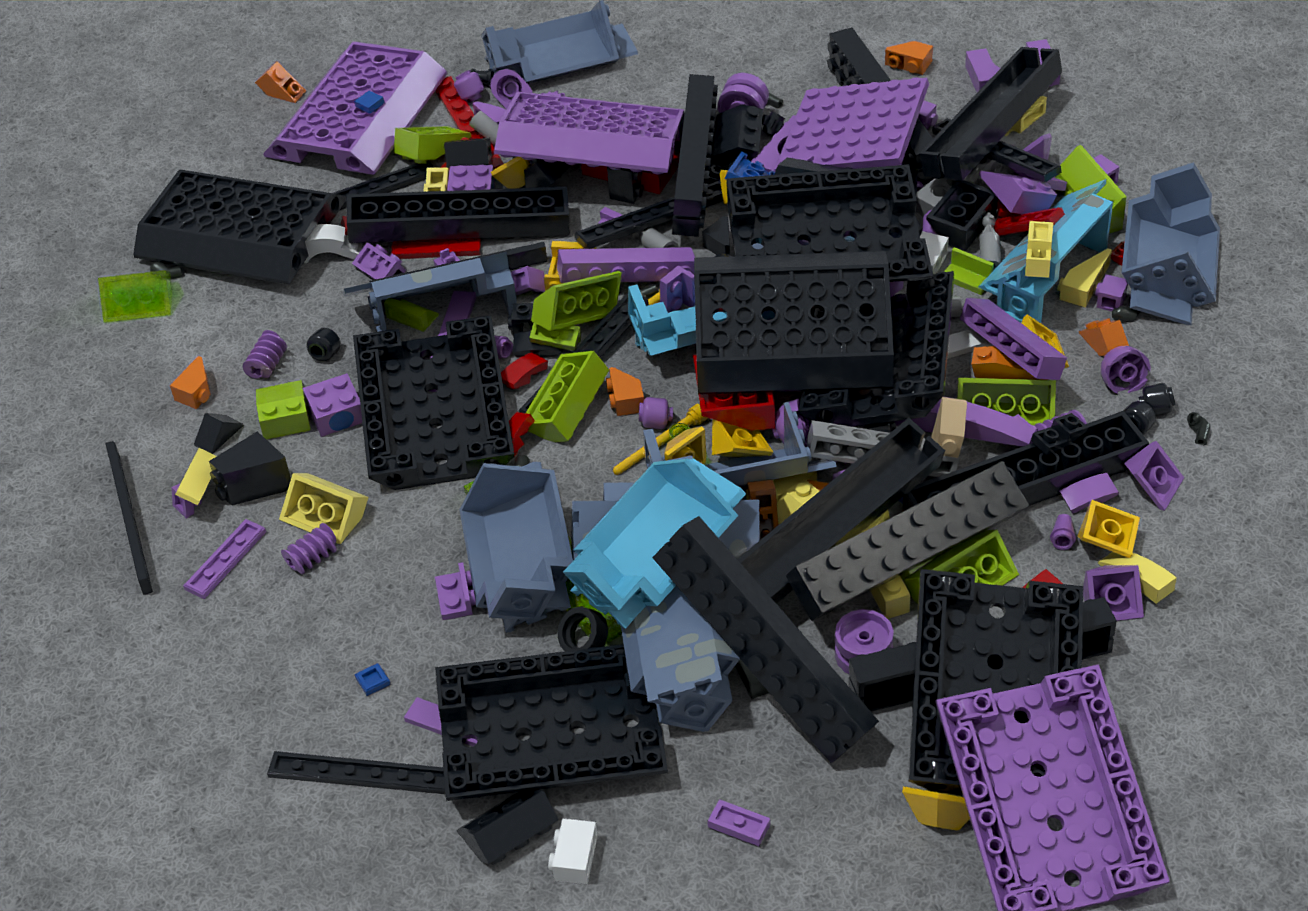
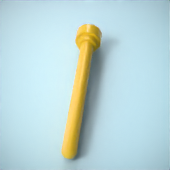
[613,403,708,475]

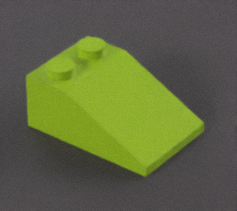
[394,126,471,163]
[255,380,311,440]

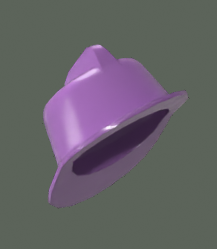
[490,69,533,109]

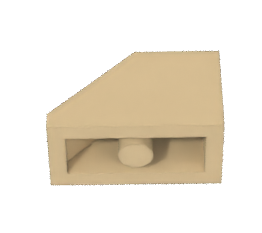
[931,397,967,458]

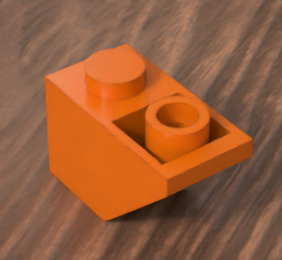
[885,41,933,75]
[255,61,306,103]
[1079,318,1129,356]
[606,367,644,416]

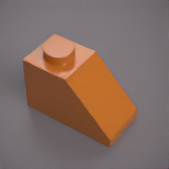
[170,356,210,409]

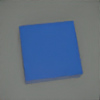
[354,90,385,114]
[355,663,390,696]

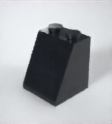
[209,431,291,505]

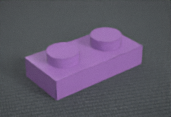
[708,799,771,846]

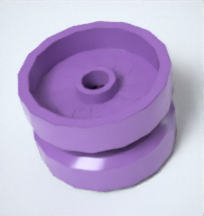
[717,73,769,113]
[835,609,894,674]

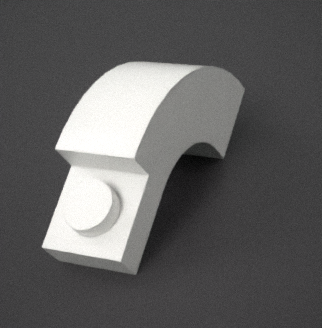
[304,224,362,263]

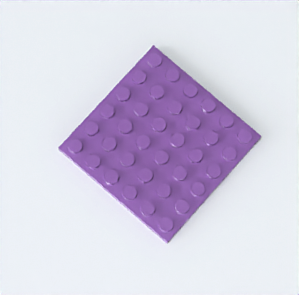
[774,77,929,171]

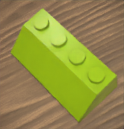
[1055,145,1127,234]
[531,271,622,331]
[526,351,609,442]
[957,378,1056,426]
[903,529,1019,604]

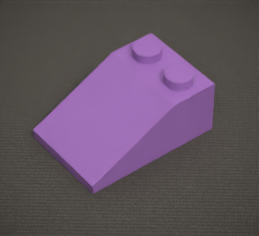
[979,170,1057,214]

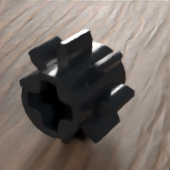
[762,111,785,136]

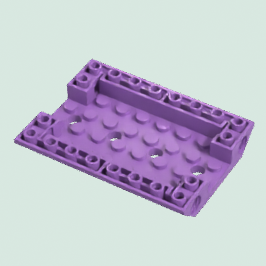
[263,42,447,175]
[494,92,685,174]
[936,664,1170,911]

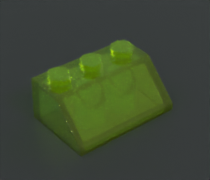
[98,270,172,322]

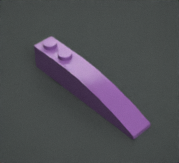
[895,396,1038,446]

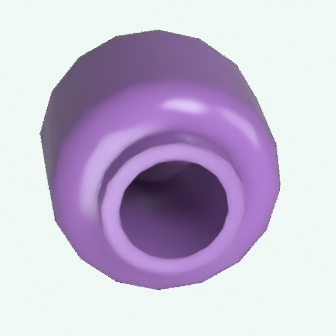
[454,70,484,102]
[638,397,673,429]

